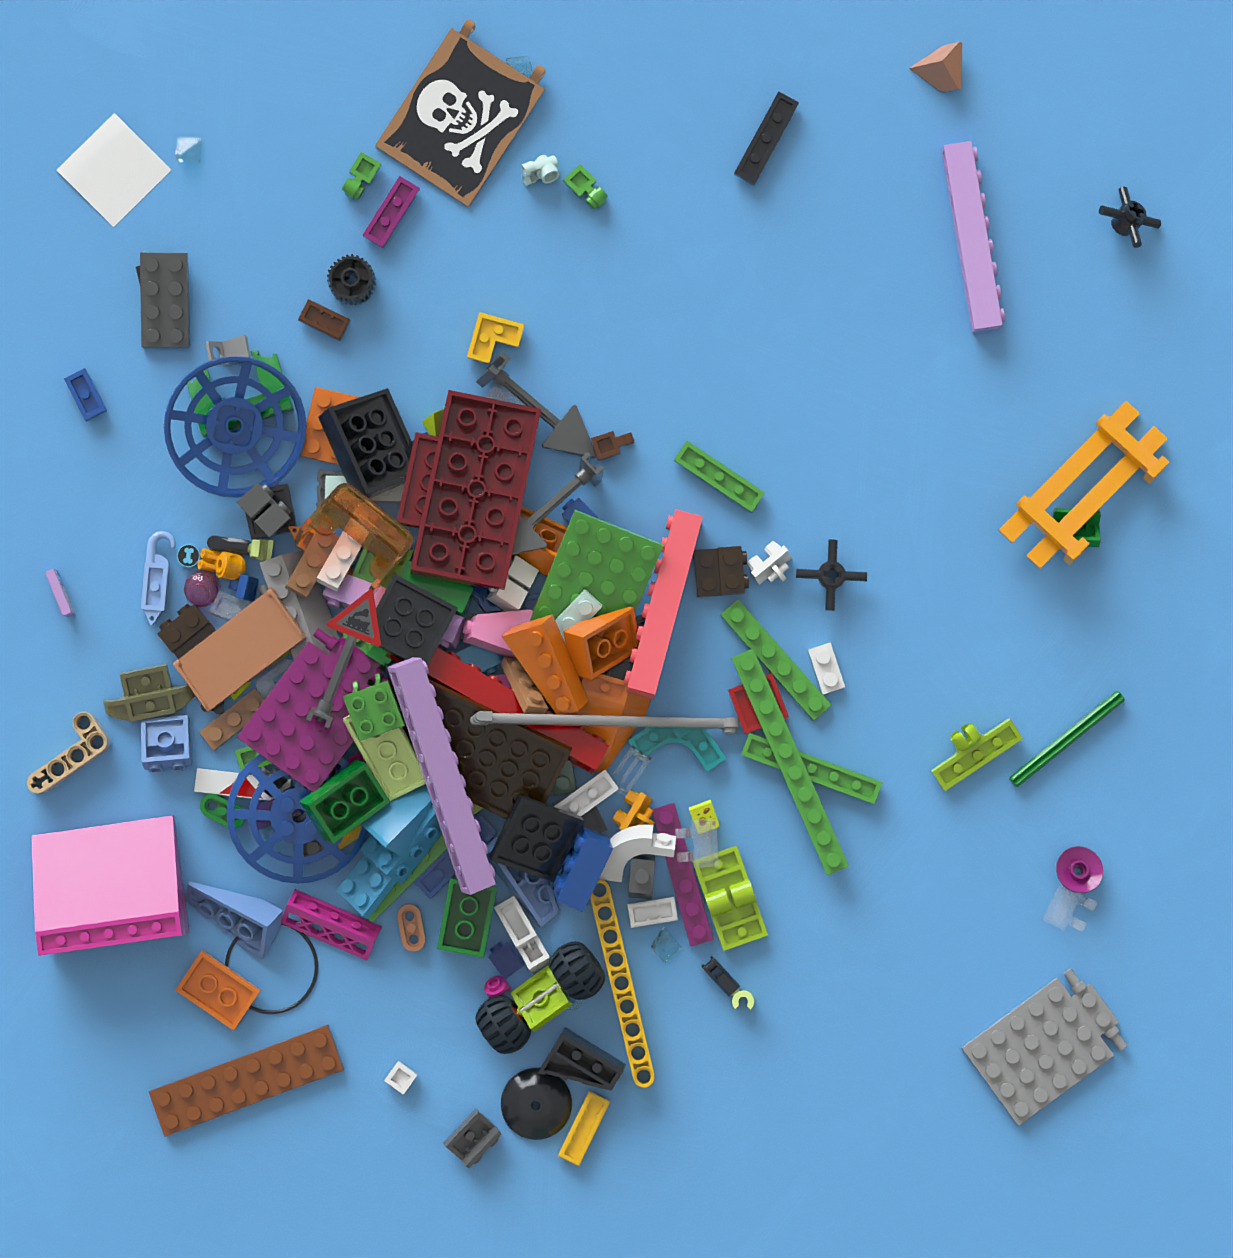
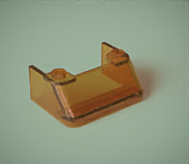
[294,483,414,594]

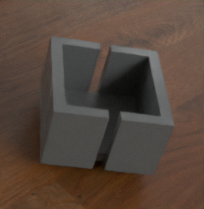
[236,483,291,538]

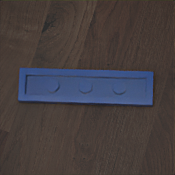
[414,815,497,899]

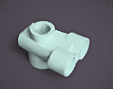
[521,155,560,186]

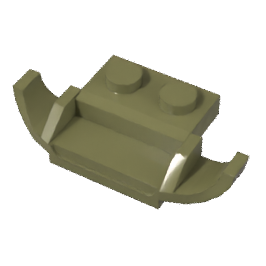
[103,663,196,722]

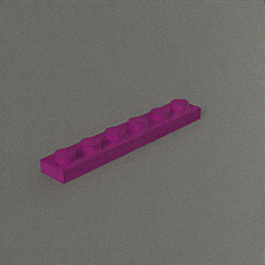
[652,803,713,946]

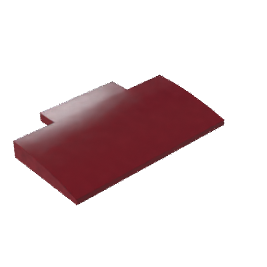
[396,390,541,590]

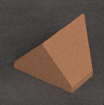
[909,42,962,93]

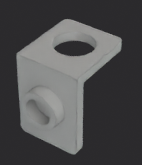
[206,335,251,365]

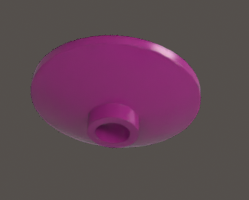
[1056,846,1103,893]

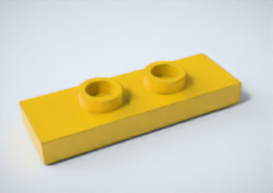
[558,1091,610,1166]

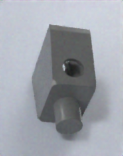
[628,854,655,899]

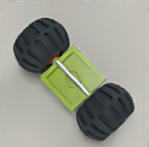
[475,941,605,1054]

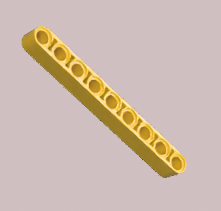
[590,879,654,1088]

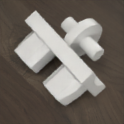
[747,541,792,585]

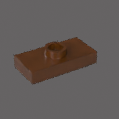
[298,299,351,342]

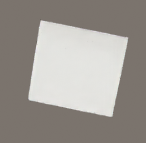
[56,113,171,227]

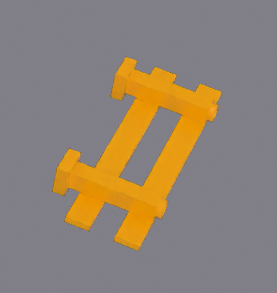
[998,401,1169,569]

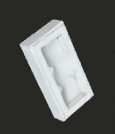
[627,897,678,928]

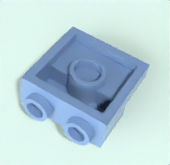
[141,715,192,773]

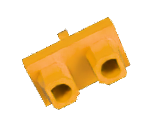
[612,790,655,830]

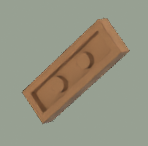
[285,525,339,599]
[500,657,548,714]
[199,688,265,751]

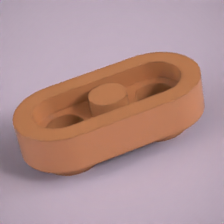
[397,904,426,952]

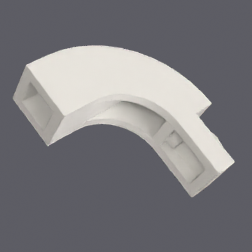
[599,825,676,882]

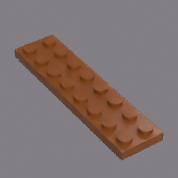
[149,1025,344,1137]

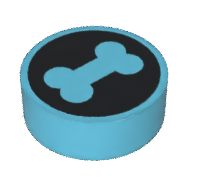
[177,544,201,568]

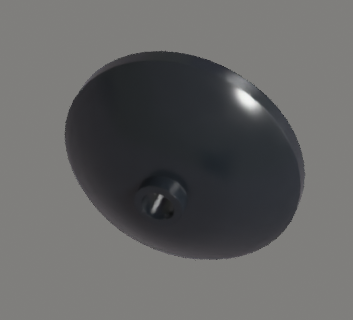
[501,1068,572,1140]

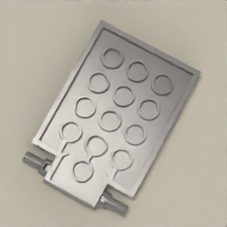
[961,968,1127,1126]

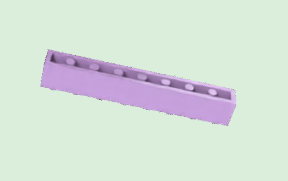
[941,141,1005,333]

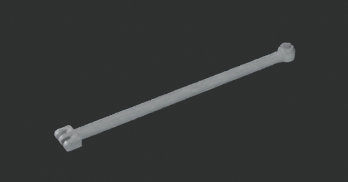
[470,711,739,734]

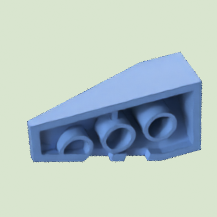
[486,834,559,927]
[186,881,283,959]

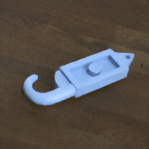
[141,531,175,625]

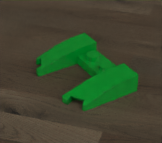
[187,350,294,438]

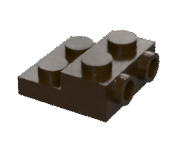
[694,546,749,597]
[157,604,216,659]

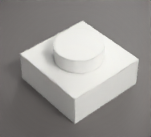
[384,1061,418,1094]

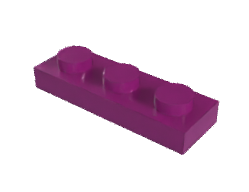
[363,176,420,248]

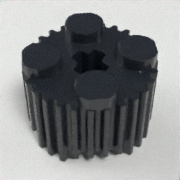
[327,254,376,305]

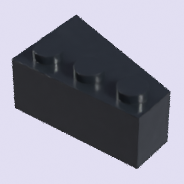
[538,1027,626,1091]

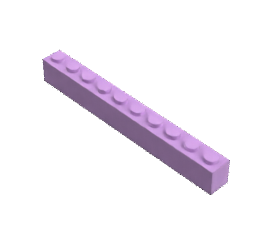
[387,657,496,895]

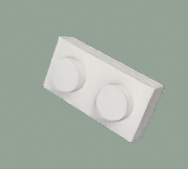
[808,642,845,695]

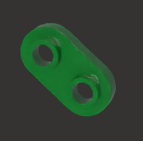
[200,794,245,828]

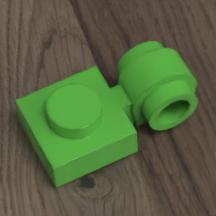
[342,152,382,200]
[563,164,608,210]

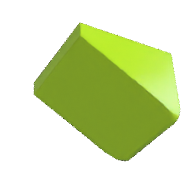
[422,408,445,437]

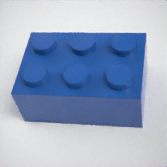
[551,826,613,912]

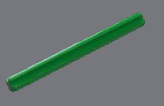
[1009,691,1125,787]

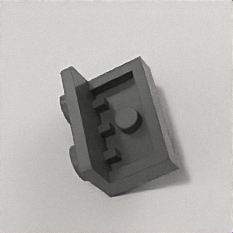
[443,1109,501,1168]

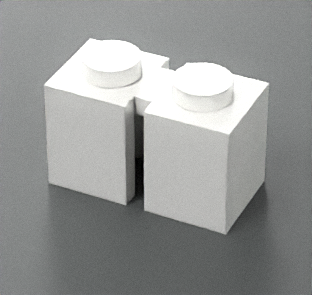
[486,555,539,612]

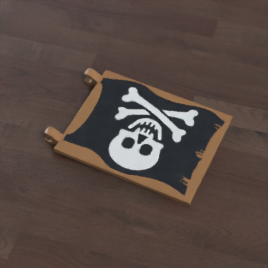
[375,19,546,207]

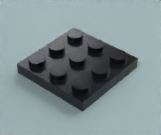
[376,574,458,666]
[489,794,584,882]

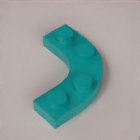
[628,727,727,772]

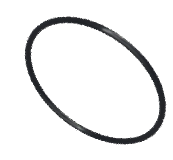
[225,924,318,1014]

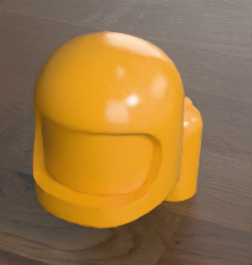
[198,548,247,580]

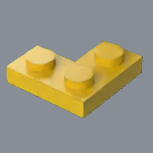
[467,312,525,365]

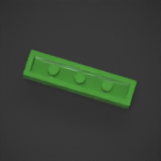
[674,441,765,513]

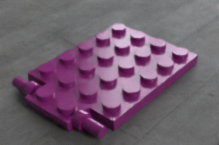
[237,628,391,792]

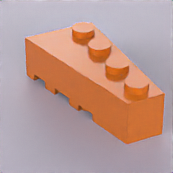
[501,614,589,715]

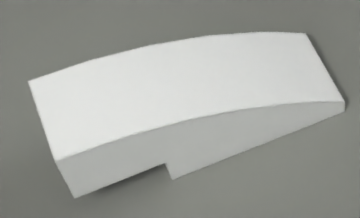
[494,896,551,974]

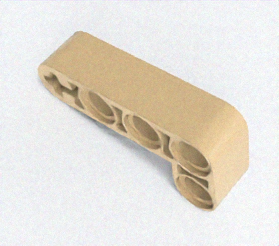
[27,712,111,793]

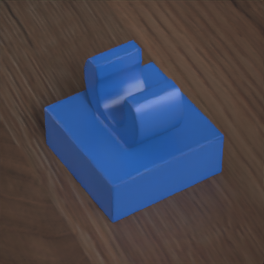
[228,574,259,602]

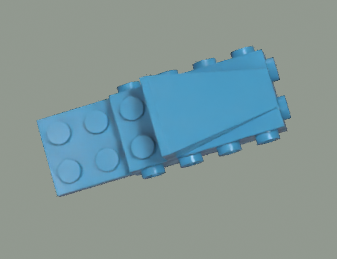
[336,784,442,919]

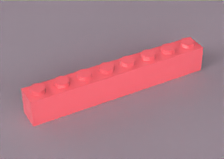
[623,509,703,700]

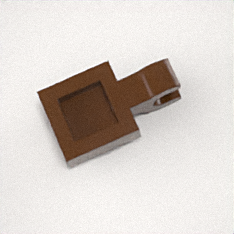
[591,431,635,461]

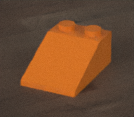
[563,607,640,680]

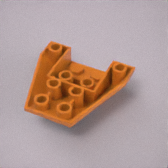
[567,674,651,773]

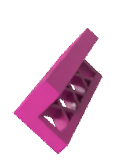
[281,889,382,960]

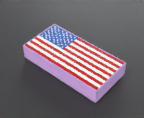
[45,569,75,617]

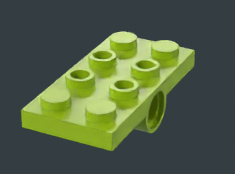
[692,845,768,951]

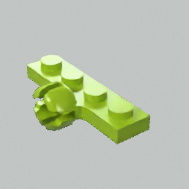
[931,718,1023,791]

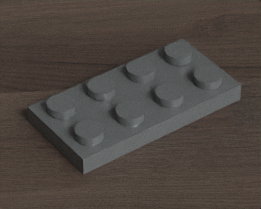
[140,252,190,348]

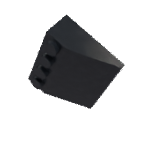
[318,388,413,503]

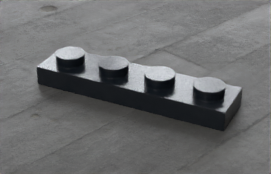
[734,91,799,186]

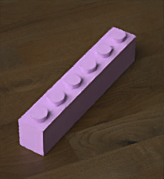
[322,574,466,649]

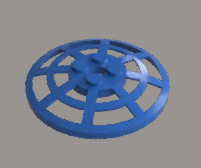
[163,356,307,498]
[227,754,368,884]

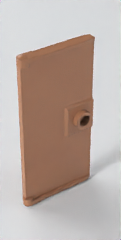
[173,587,307,712]

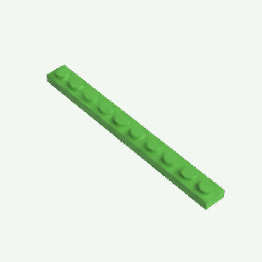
[731,649,849,876]

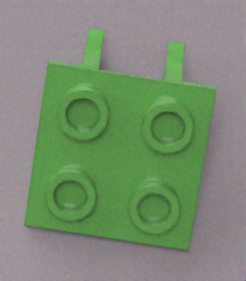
[343,673,405,741]

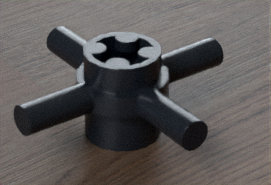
[1099,187,1161,248]
[796,539,867,611]

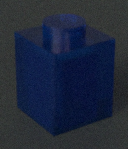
[488,941,525,980]

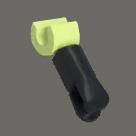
[207,536,274,561]
[701,956,755,1010]

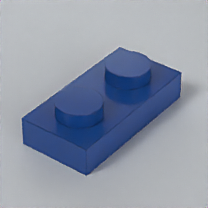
[64,368,107,421]

